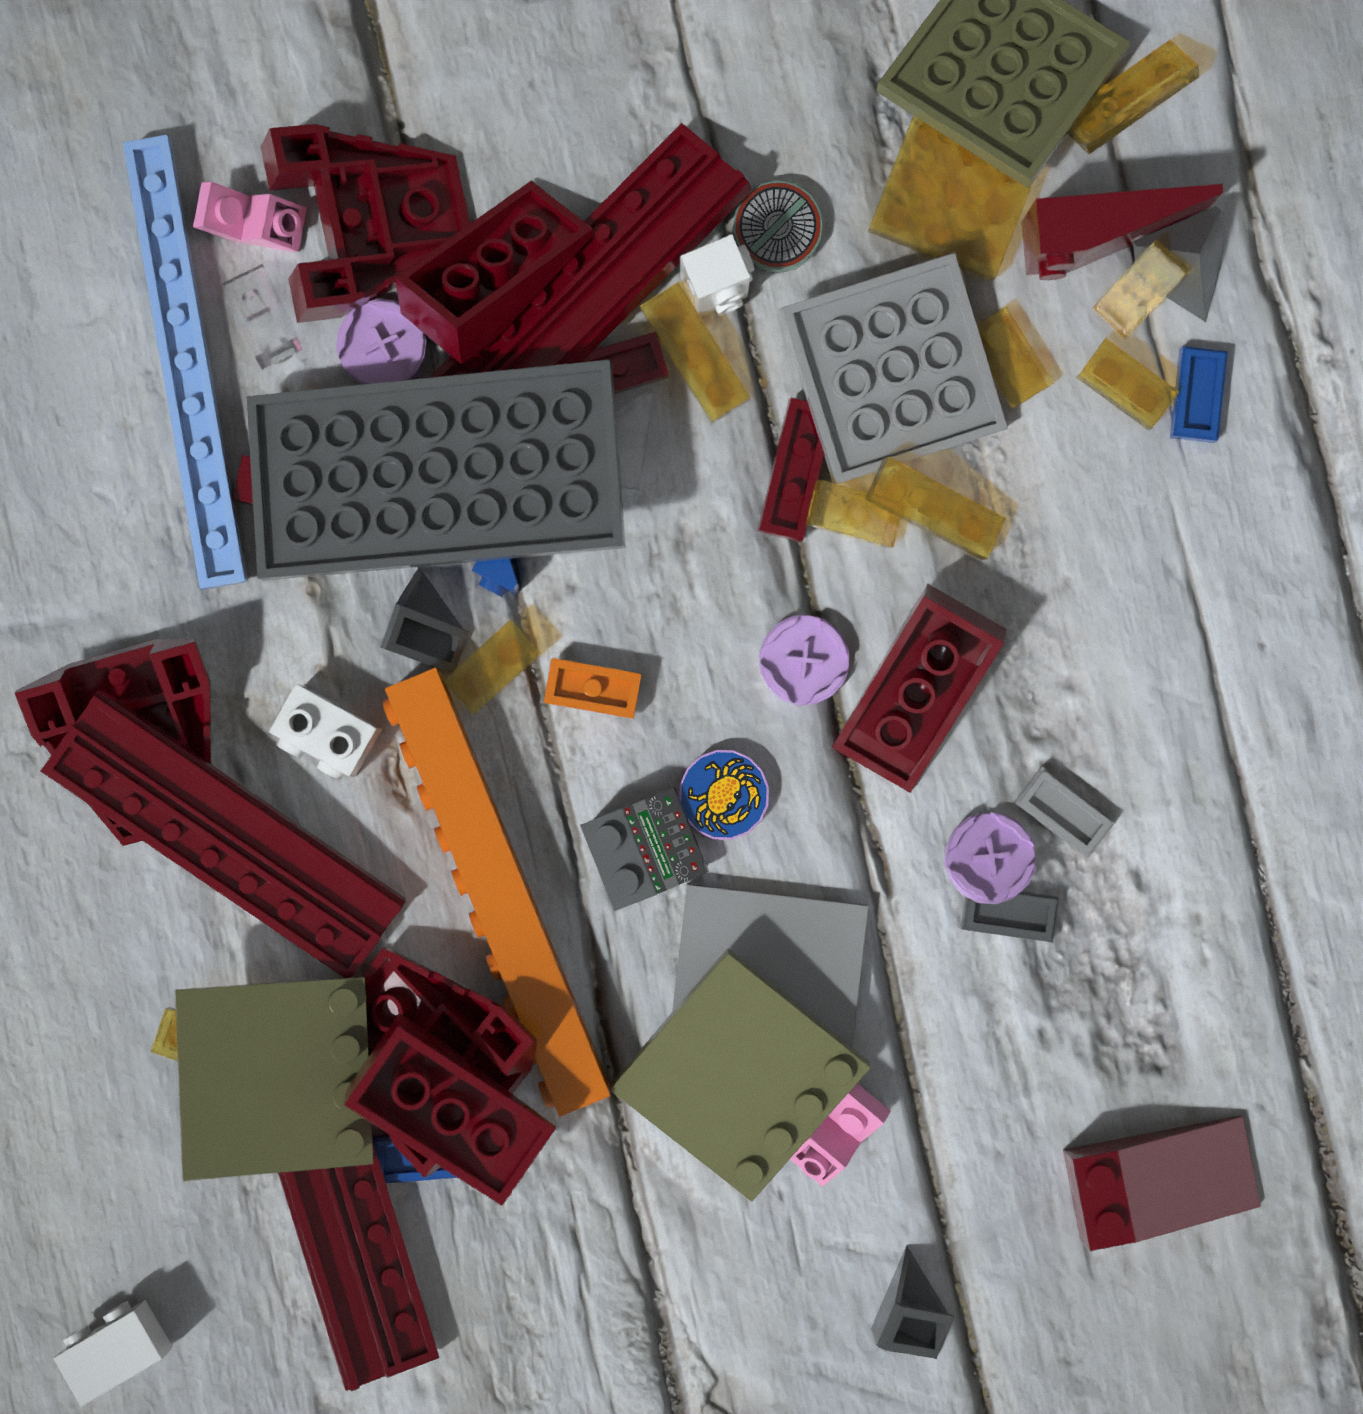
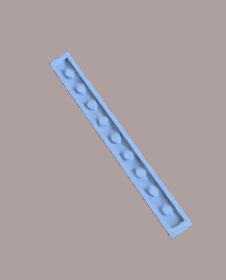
[122,135,248,590]

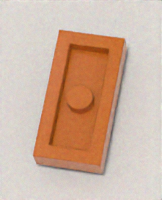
[544,658,642,719]

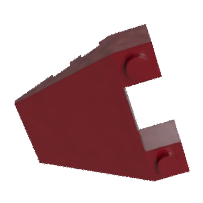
[261,124,470,323]

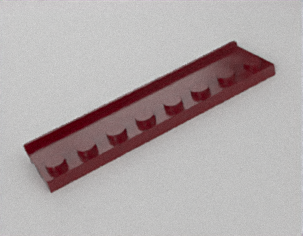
[429,123,752,378]
[40,689,406,978]
[278,1140,440,1392]

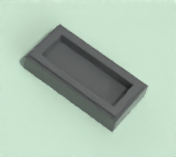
[961,891,1059,943]

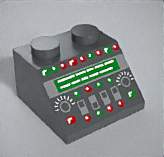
[580,787,709,911]

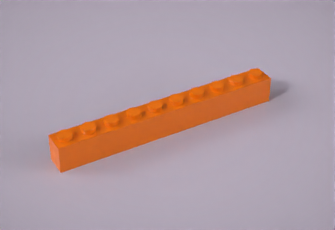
[382,667,612,1117]

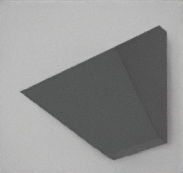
[1133,206,1224,322]
[380,567,469,674]
[871,1245,954,1359]

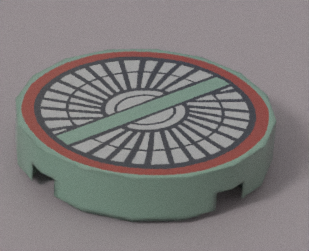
[732,180,823,274]

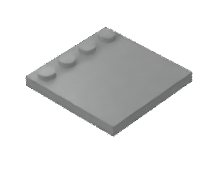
[779,253,1008,485]
[672,884,869,1047]

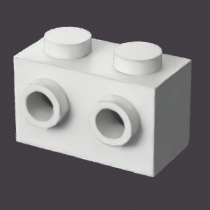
[680,235,755,318]
[269,684,382,780]
[53,1300,173,1407]

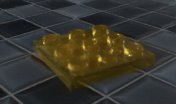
[868,115,1034,281]

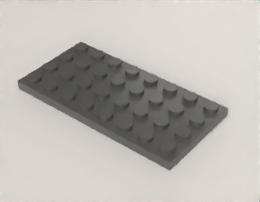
[247,360,626,581]

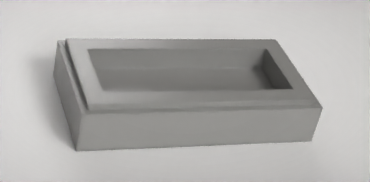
[1013,767,1115,858]

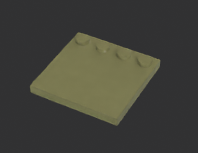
[876,0,1131,188]
[610,948,871,1202]
[175,977,373,1181]

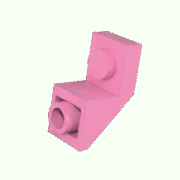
[193,181,307,252]
[790,1083,891,1187]

